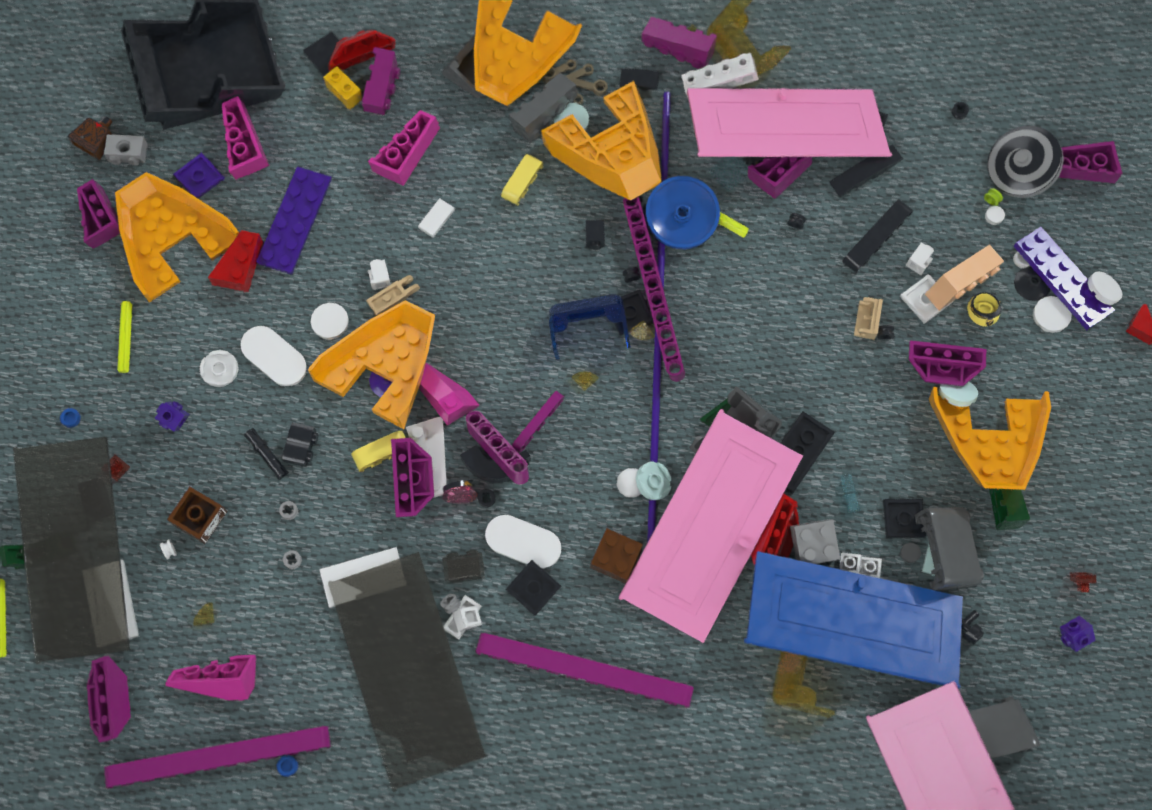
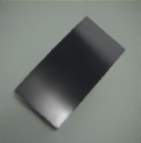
[619,69,659,90]

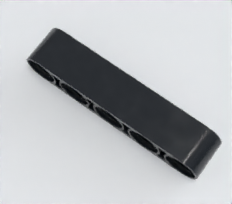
[842,199,913,273]

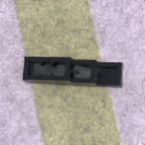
[829,144,903,197]

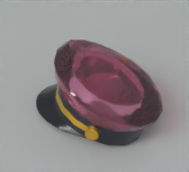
[442,479,478,504]

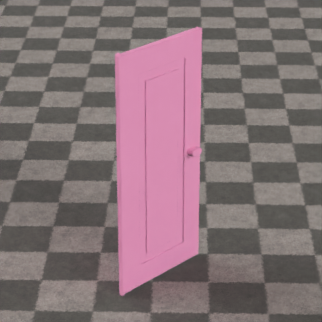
[687,88,892,157]
[618,409,803,643]
[866,681,1014,810]

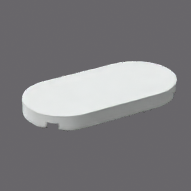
[241,326,307,386]
[485,515,561,569]

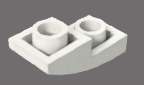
[839,553,882,578]

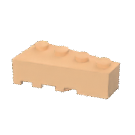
[925,245,1004,311]

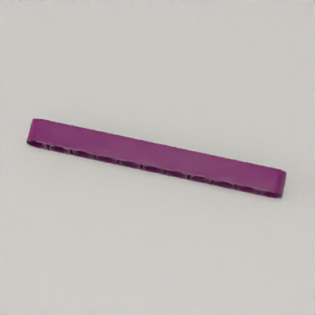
[623,197,685,382]
[475,633,694,708]
[104,726,331,789]

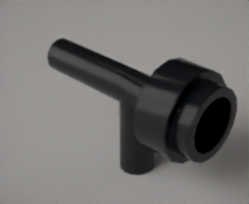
[961,610,984,645]

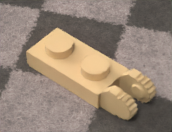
[366,275,420,316]

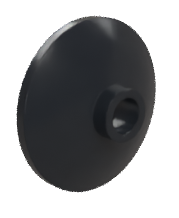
[1014,266,1051,301]

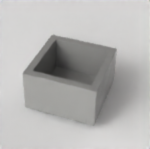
[790,519,840,564]

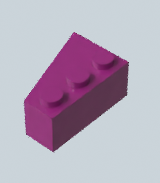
[362,47,400,115]
[748,157,812,199]
[77,179,120,249]

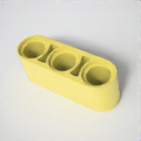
[501,154,544,206]
[351,431,406,472]

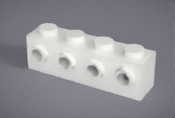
[682,53,759,97]

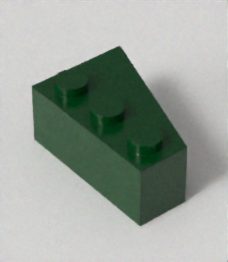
[989,488,1030,530]

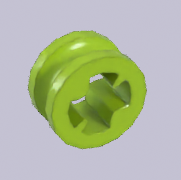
[984,188,1003,206]

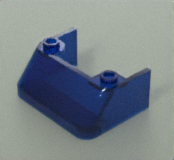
[549,294,631,360]

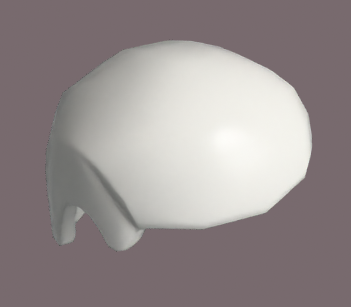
[616,468,641,498]

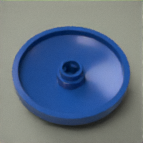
[645,176,720,250]

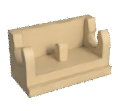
[854,297,883,340]

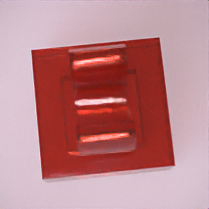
[102,455,130,481]
[1070,572,1096,592]

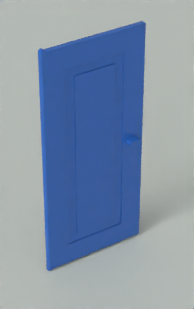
[744,552,963,689]

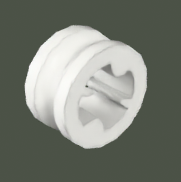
[160,539,177,560]

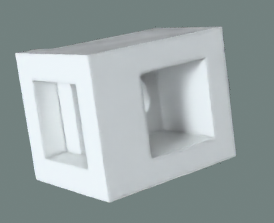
[906,242,934,275]
[368,259,391,290]

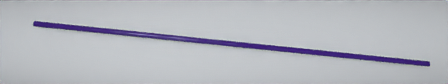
[647,92,670,543]

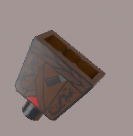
[67,115,113,161]

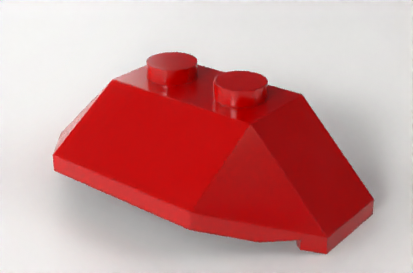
[329,29,396,72]
[751,493,799,566]

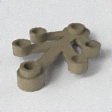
[541,59,607,105]

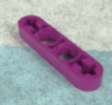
[512,391,565,454]

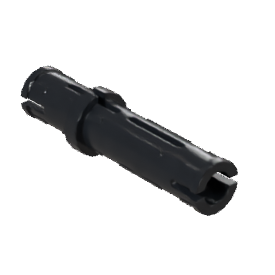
[244,428,289,480]

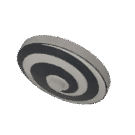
[987,126,1063,198]

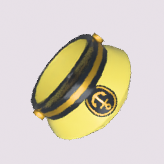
[967,292,1002,326]

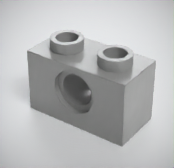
[104,135,148,165]

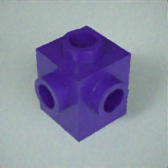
[155,401,190,431]
[1060,616,1096,652]

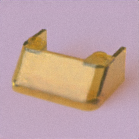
[707,0,792,76]
[771,651,835,718]

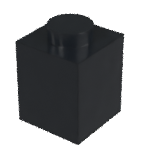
[586,220,605,250]

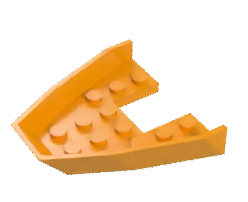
[474,0,582,106]
[541,81,662,201]
[115,172,239,303]
[308,300,435,429]
[929,387,1051,490]

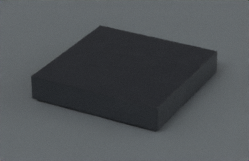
[303,31,340,77]
[606,289,654,336]
[883,499,926,538]
[505,560,562,616]

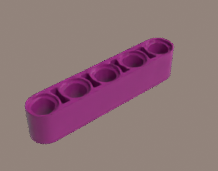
[466,411,529,485]

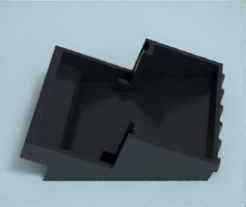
[121,0,285,130]

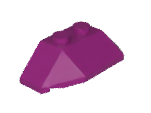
[908,340,987,386]
[391,438,434,518]
[87,656,131,743]

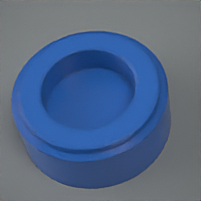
[60,408,81,428]
[277,755,298,777]

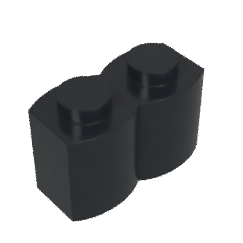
[282,422,319,467]

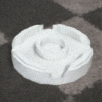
[1088,271,1122,305]
[1033,296,1072,333]
[311,303,349,340]
[200,350,239,387]

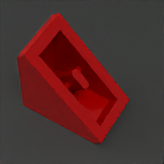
[1125,304,1152,345]

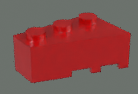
[208,230,263,292]

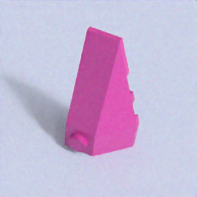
[419,363,479,425]

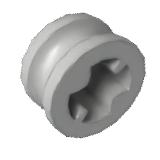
[279,501,298,520]
[283,550,302,569]
[441,594,461,614]

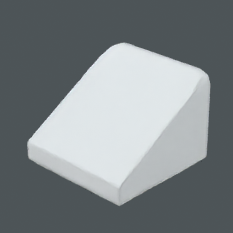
[453,606,482,632]

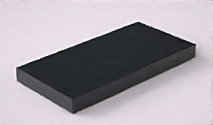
[780,411,835,494]

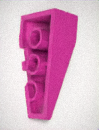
[165,655,256,701]

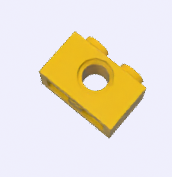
[323,67,363,110]

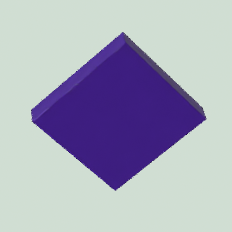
[173,152,225,199]

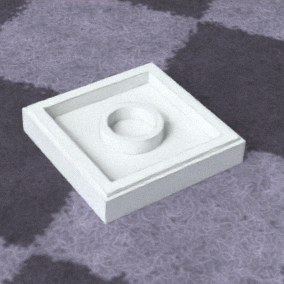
[900,274,953,324]

